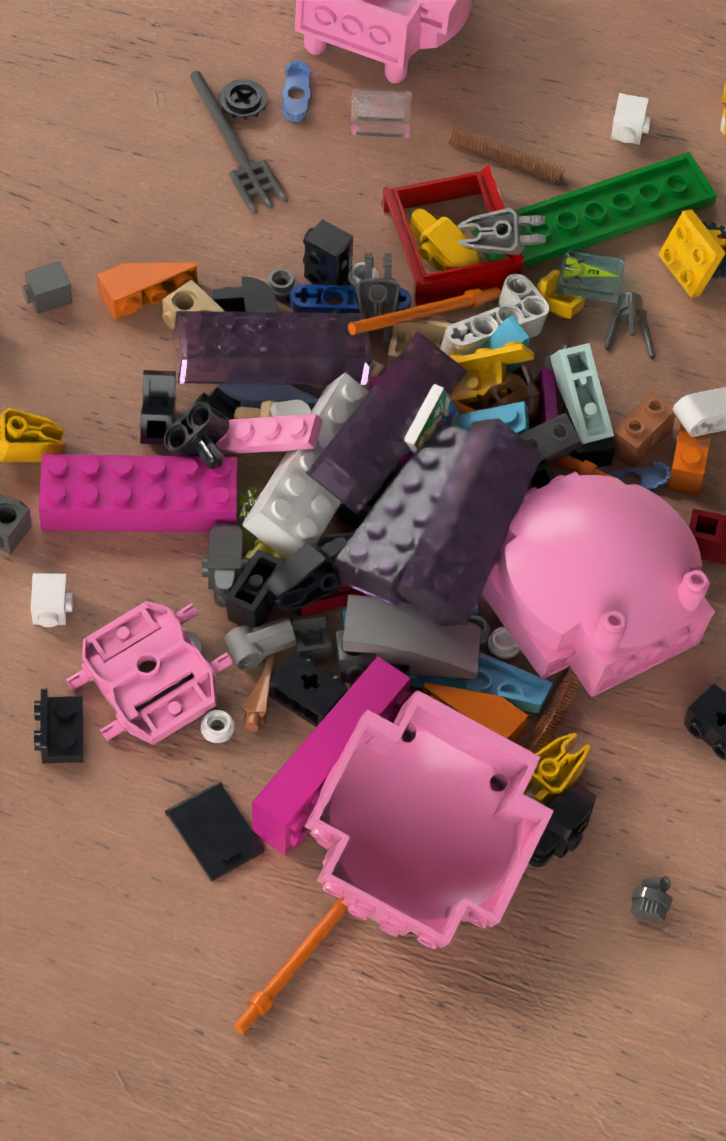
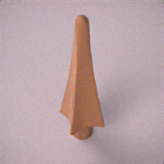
[243,653,276,731]

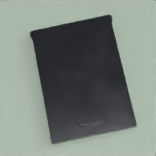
[165,782,265,881]

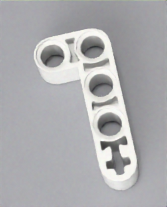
[439,274,549,360]
[673,387,726,437]

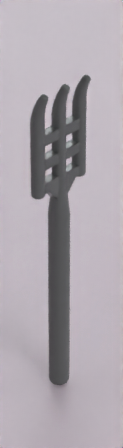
[190,71,288,214]

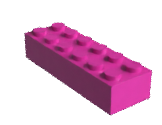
[39,454,238,532]
[252,656,411,855]

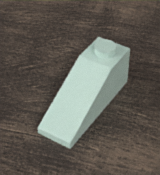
[550,343,614,444]

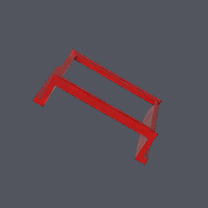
[381,165,524,307]

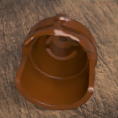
[477,361,541,426]

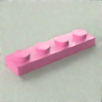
[216,414,323,455]

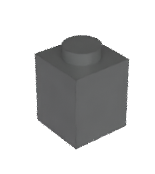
[22,261,72,314]

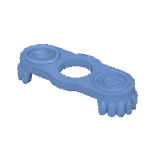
[281,60,311,122]
[599,461,671,491]

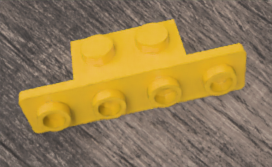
[407,342,534,404]

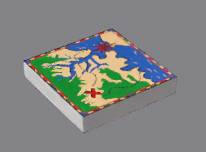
[404,384,461,469]

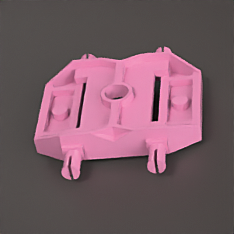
[65,601,233,745]

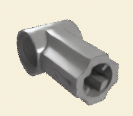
[224,617,296,670]

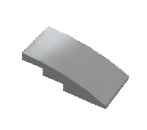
[343,594,481,679]

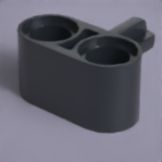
[164,402,229,470]

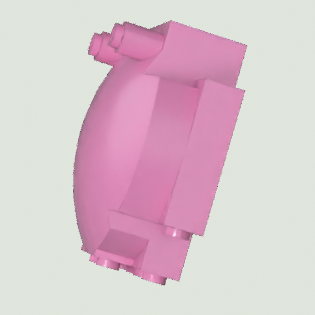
[295,0,472,84]
[477,472,715,698]
[304,690,554,949]

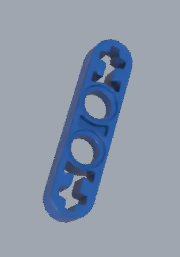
[290,284,411,318]

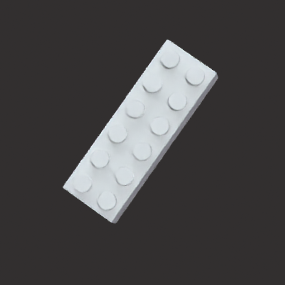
[242,372,394,560]

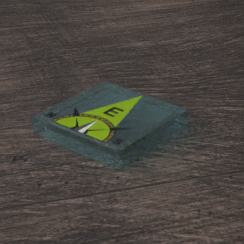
[557,250,626,303]

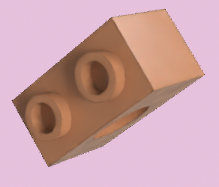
[612,391,675,467]

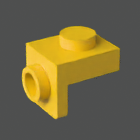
[537,270,585,319]

